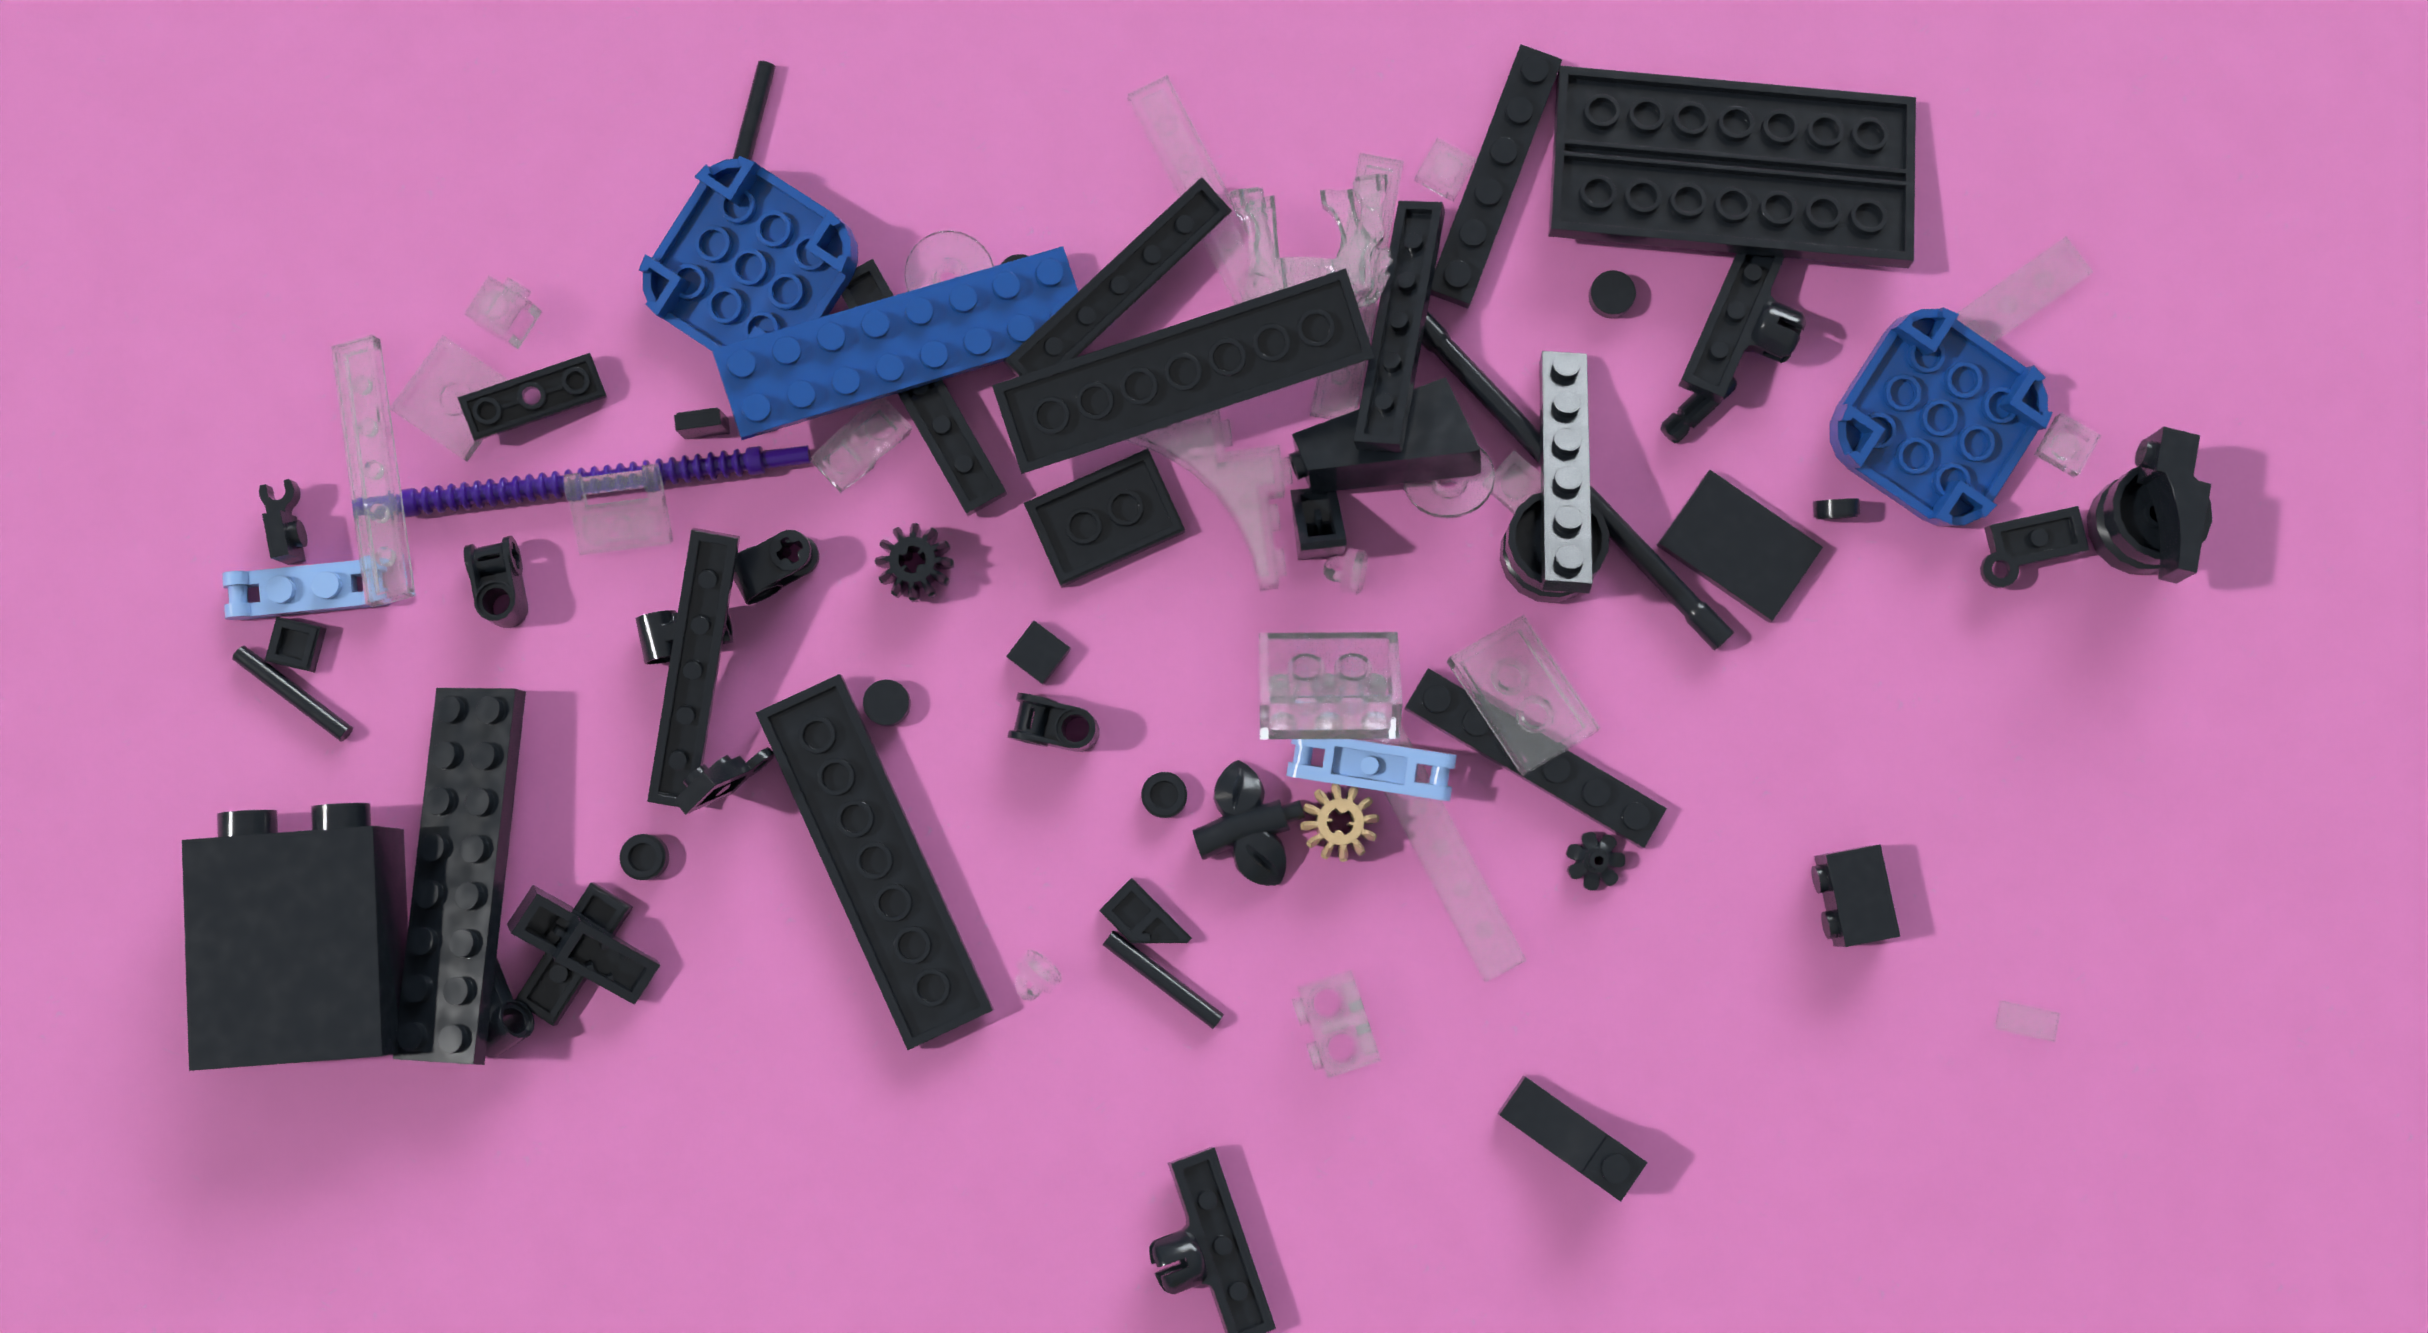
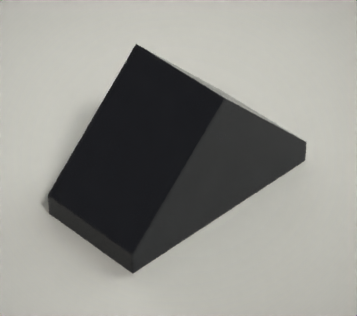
[1290,488,1347,560]

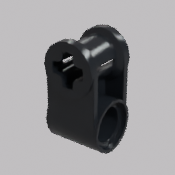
[733,530,820,605]
[464,536,528,628]
[1007,693,1100,752]

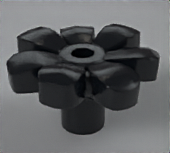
[1566,831,1625,890]

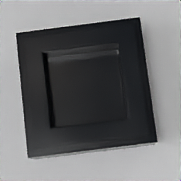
[674,407,730,439]
[265,617,326,673]
[1006,621,1071,685]

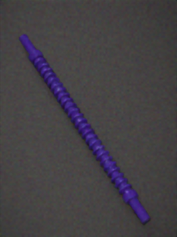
[353,445,811,518]

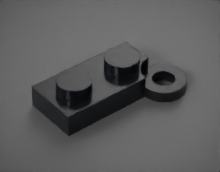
[1980,506,2089,588]
[674,747,775,815]

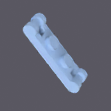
[222,557,391,620]
[1286,730,1457,801]

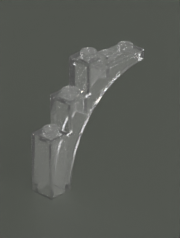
[1124,409,1293,591]

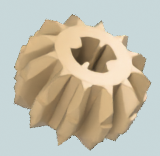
[1300,784,1379,862]

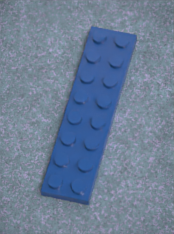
[712,246,1078,440]

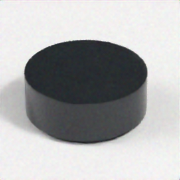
[1588,270,1636,318]
[1813,498,1860,520]
[863,679,911,726]
[1141,772,1187,818]
[619,834,669,880]

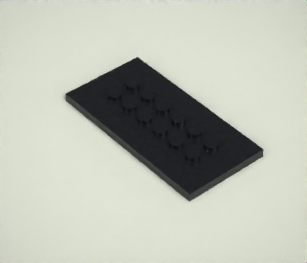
[1548,66,1916,268]

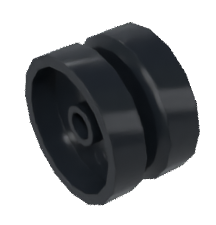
[2087,467,2212,574]
[1500,492,1609,603]

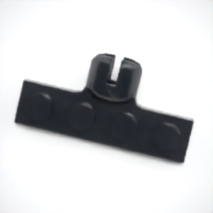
[1678,253,1806,403]
[1149,1147,1276,1333]

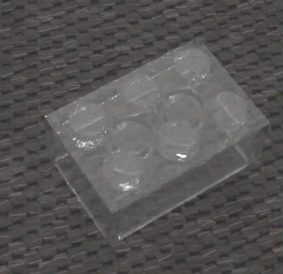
[1258,632,1403,740]

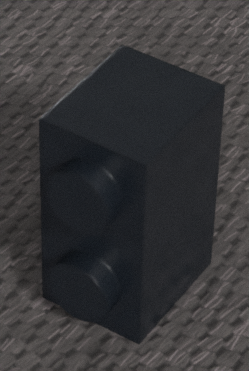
[1811,844,1900,947]

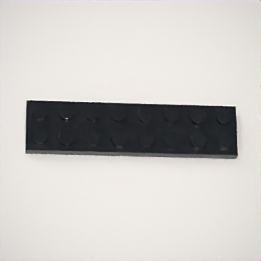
[992,268,1375,474]
[756,674,994,1050]
[393,688,526,1065]

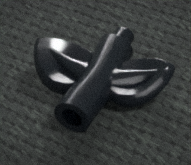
[1192,760,1305,886]

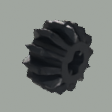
[875,523,954,602]

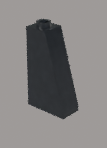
[1288,377,1482,493]

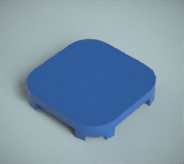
[639,156,858,351]
[1829,307,2053,526]

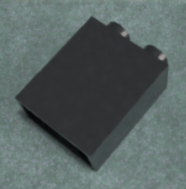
[182,803,408,1071]

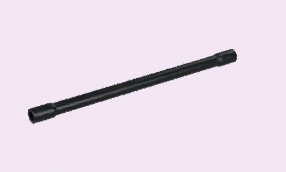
[1422,311,1734,650]

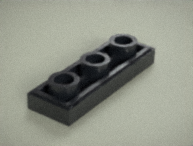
[457,353,607,442]

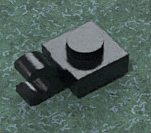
[259,479,308,565]

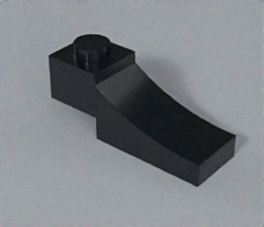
[2135,427,2211,584]
[507,885,660,1005]
[1497,1076,1648,1202]

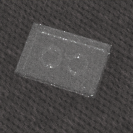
[1446,615,1600,776]

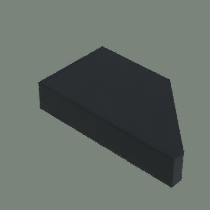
[1099,878,1192,943]

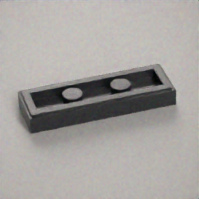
[515,882,633,1026]

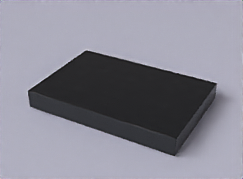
[1024,448,1185,587]
[1656,470,1823,623]

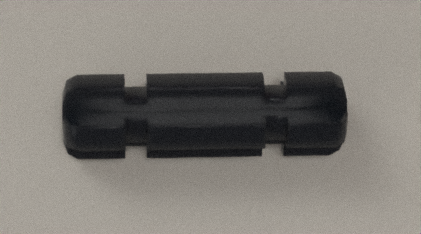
[1660,377,1737,443]

